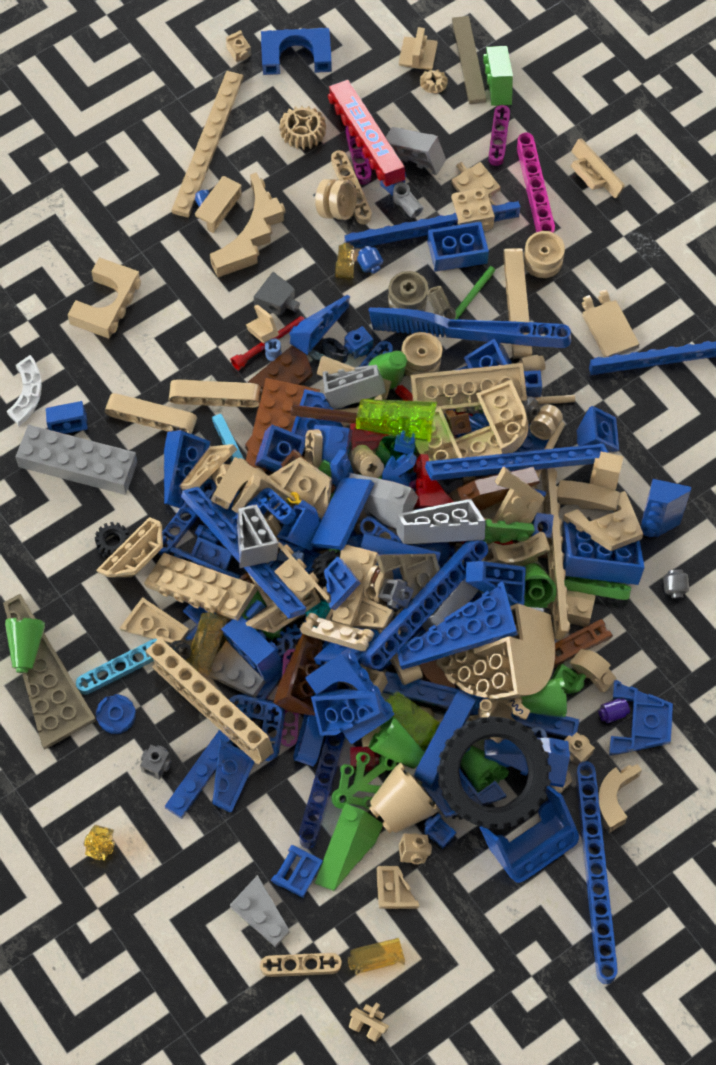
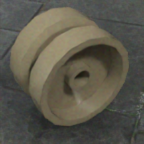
[388,271,428,311]

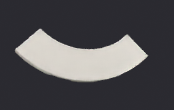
[7,355,42,427]

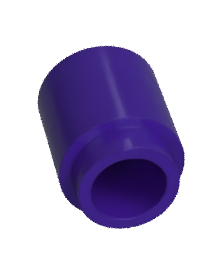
[598,699,630,723]

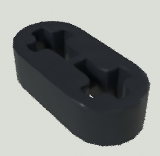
[321,337,348,363]

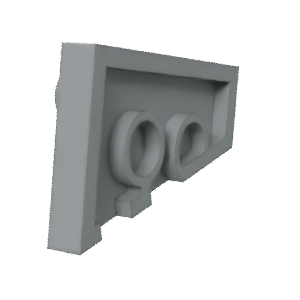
[205,641,265,698]
[229,875,290,948]

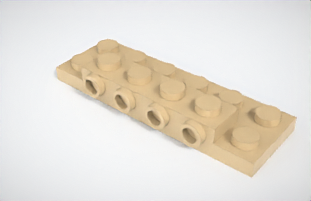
[410,363,527,414]
[144,553,258,621]

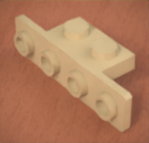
[571,138,625,198]
[274,542,331,603]

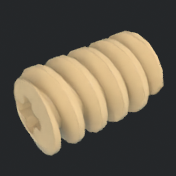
[350,445,384,478]

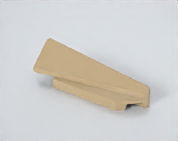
[246,574,324,633]

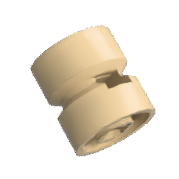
[530,405,563,440]

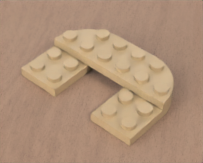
[406,380,529,461]

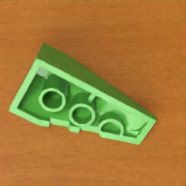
[315,803,383,891]

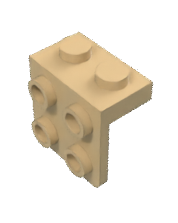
[451,188,495,231]

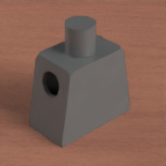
[254,272,300,316]

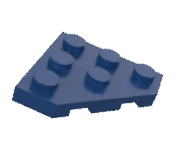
[291,389,344,438]

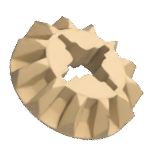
[420,69,448,93]

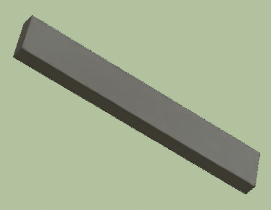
[452,16,486,104]

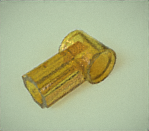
[335,243,354,279]

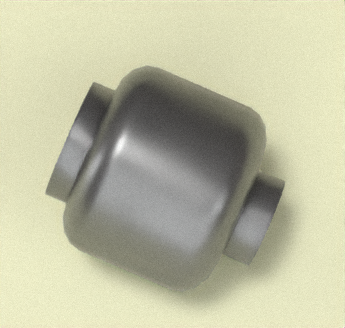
[663,570,689,598]

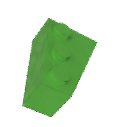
[483,46,513,106]

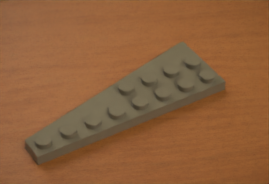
[3,594,96,750]

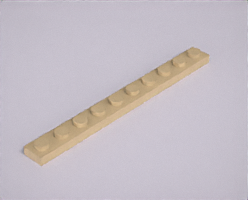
[172,71,243,218]
[541,468,570,640]

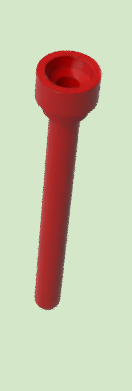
[230,316,305,371]

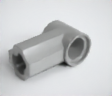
[393,182,424,218]

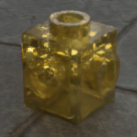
[84,825,115,860]

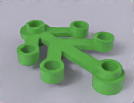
[331,752,397,809]

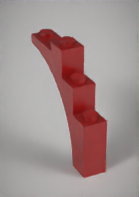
[413,454,513,551]

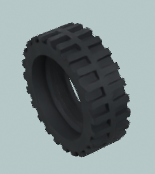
[437,716,552,829]

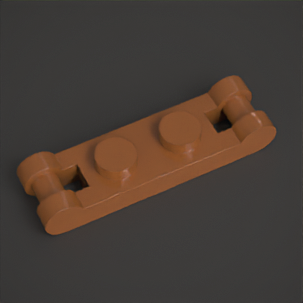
[554,619,613,668]

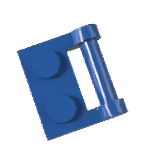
[271,845,323,898]

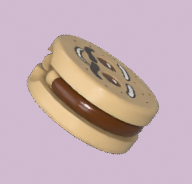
[363,565,393,604]

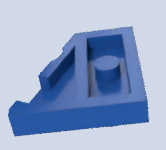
[324,556,361,611]

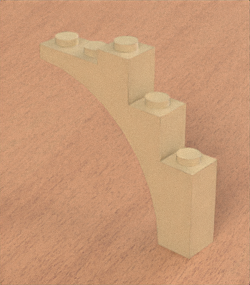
[210,172,286,277]

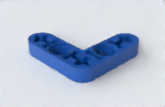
[230,488,296,529]
[229,695,285,761]

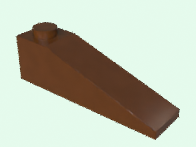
[457,467,541,512]
[273,633,322,716]

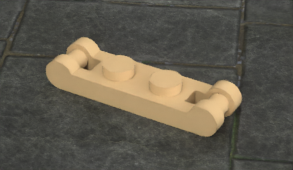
[300,613,374,651]

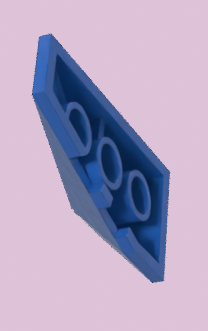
[289,295,350,355]
[314,425,353,463]
[164,430,210,509]

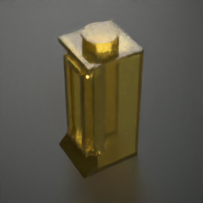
[347,938,405,975]

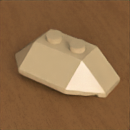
[97,517,163,577]

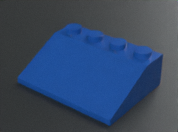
[562,521,645,585]

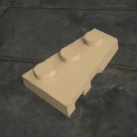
[179,444,237,490]

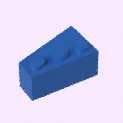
[466,561,526,606]

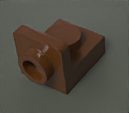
[445,409,471,436]

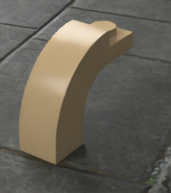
[482,532,550,566]
[598,764,642,833]

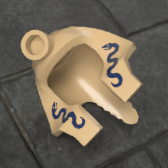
[478,698,530,743]

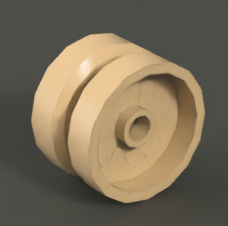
[315,179,357,220]
[524,231,565,278]
[401,332,443,378]

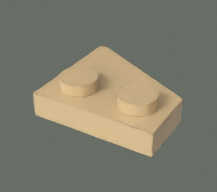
[377,866,419,909]

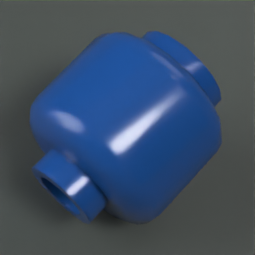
[357,246,383,274]

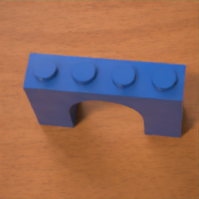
[261,28,332,75]
[305,648,394,744]

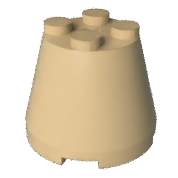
[369,762,440,833]

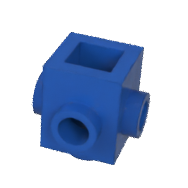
[344,326,373,359]

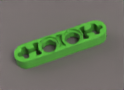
[564,576,631,600]

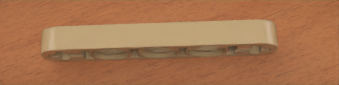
[331,150,372,224]

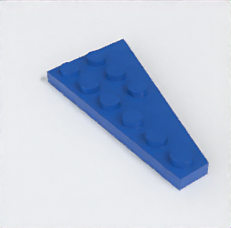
[397,581,518,670]

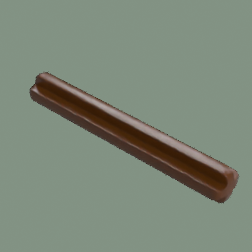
[291,405,366,424]

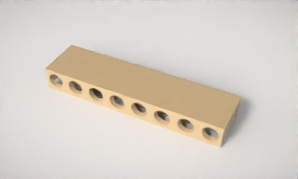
[146,637,274,765]

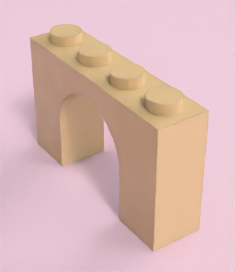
[68,257,141,339]
[211,457,296,523]

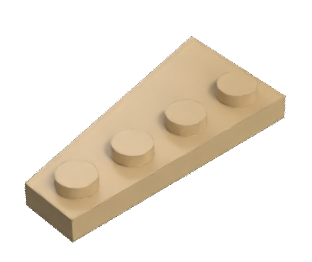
[332,545,379,627]

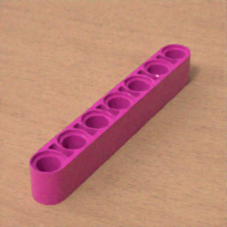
[517,132,555,233]

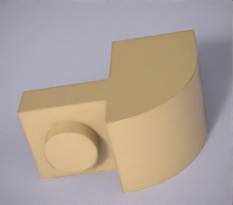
[570,649,617,693]

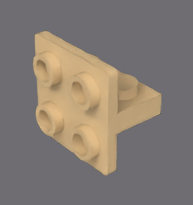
[399,27,438,70]

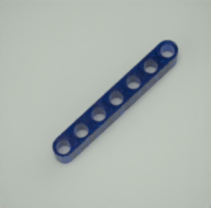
[299,732,346,849]

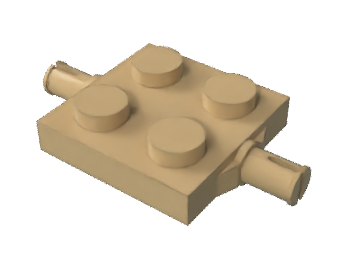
[451,162,501,206]

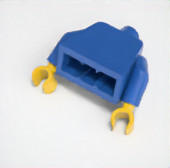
[277,492,320,552]

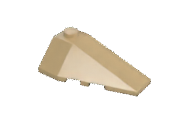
[524,590,596,627]

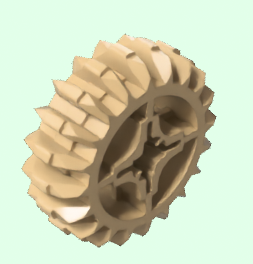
[279,105,326,150]

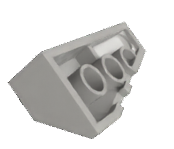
[349,473,418,530]

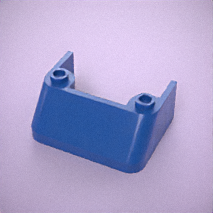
[480,786,579,883]

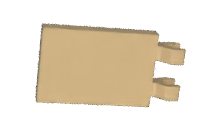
[582,290,640,358]

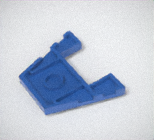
[609,680,673,756]
[421,748,507,818]

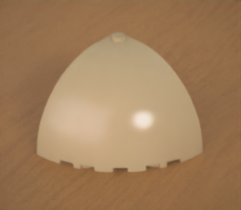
[436,603,555,699]

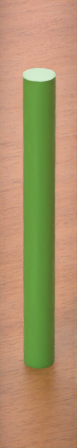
[455,266,495,320]

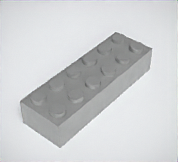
[15,425,138,495]

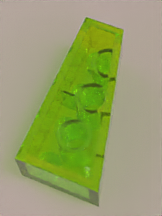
[356,399,437,442]

